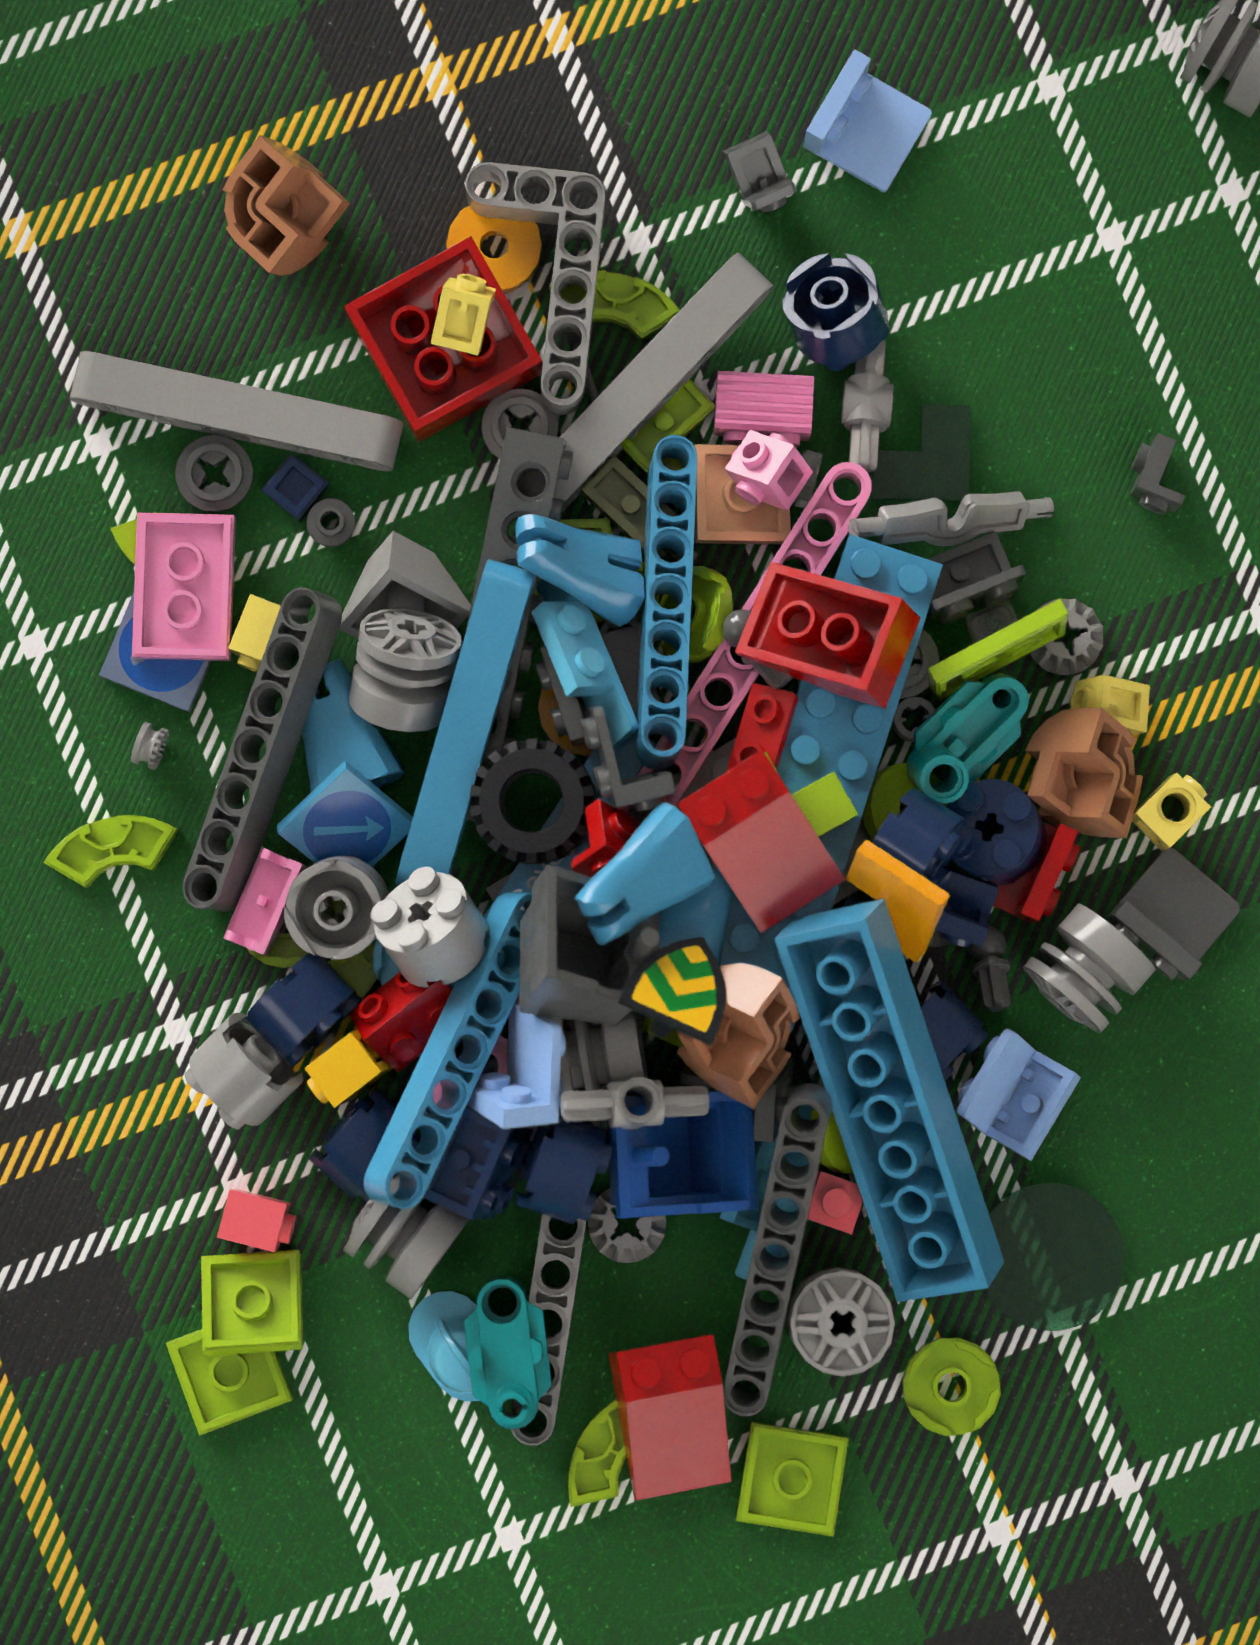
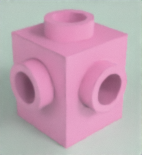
[724,430,813,511]

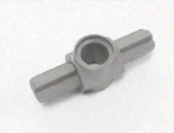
[841,340,893,472]
[560,1077,710,1130]

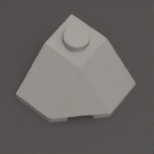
[339,531,471,639]

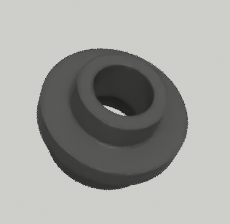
[307,498,355,547]

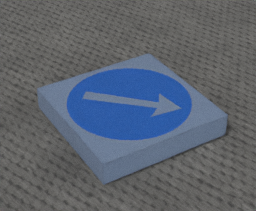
[99,592,212,713]

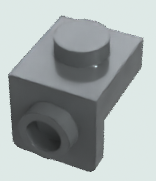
[723,132,797,213]
[1130,433,1185,514]

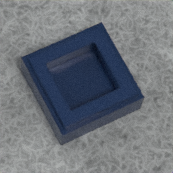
[261,453,330,522]

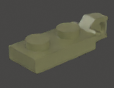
[579,455,698,565]

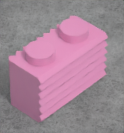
[713,371,814,448]

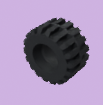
[470,739,596,865]

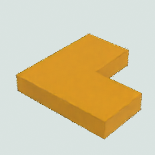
[846,840,950,963]

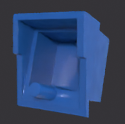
[607,1090,758,1218]

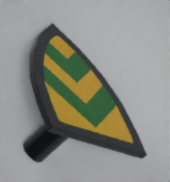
[618,937,726,1046]

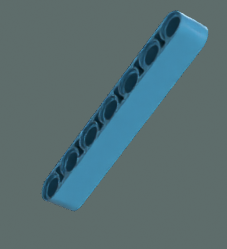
[635,435,697,770]
[395,559,536,886]
[364,892,532,1209]

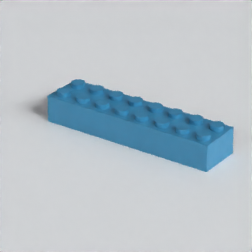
[774,899,1004,1302]

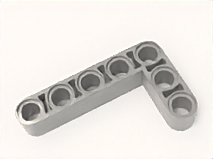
[465,162,605,415]

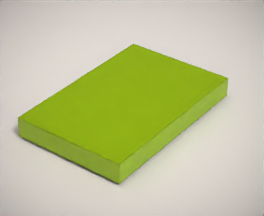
[928,599,1069,701]

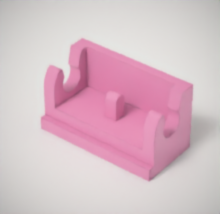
[223,848,307,957]

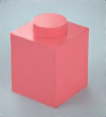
[808,1171,863,1235]
[217,1188,296,1252]

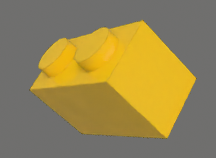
[304,1030,393,1108]

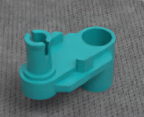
[906,673,1029,804]
[464,1275,552,1429]

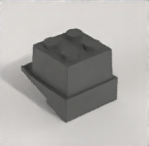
[519,865,660,1026]

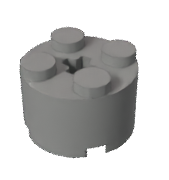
[284,856,389,960]
[371,867,489,987]
[184,1013,303,1130]

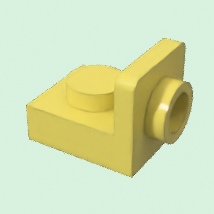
[431,274,496,355]
[1071,675,1150,735]

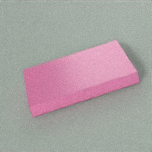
[132,512,236,661]

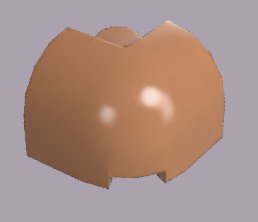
[223,135,350,276]
[1025,708,1143,838]
[677,963,800,1109]

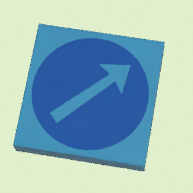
[277,761,413,867]

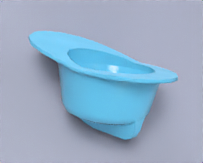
[408,1291,480,1402]

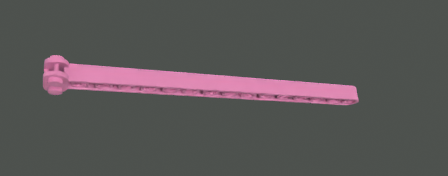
[433,462,872,1104]

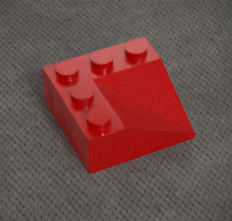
[344,236,543,443]

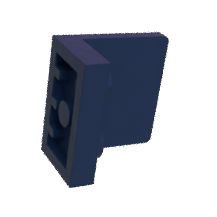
[423,1105,533,1220]

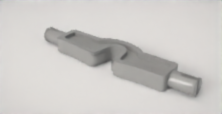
[848,491,1054,546]

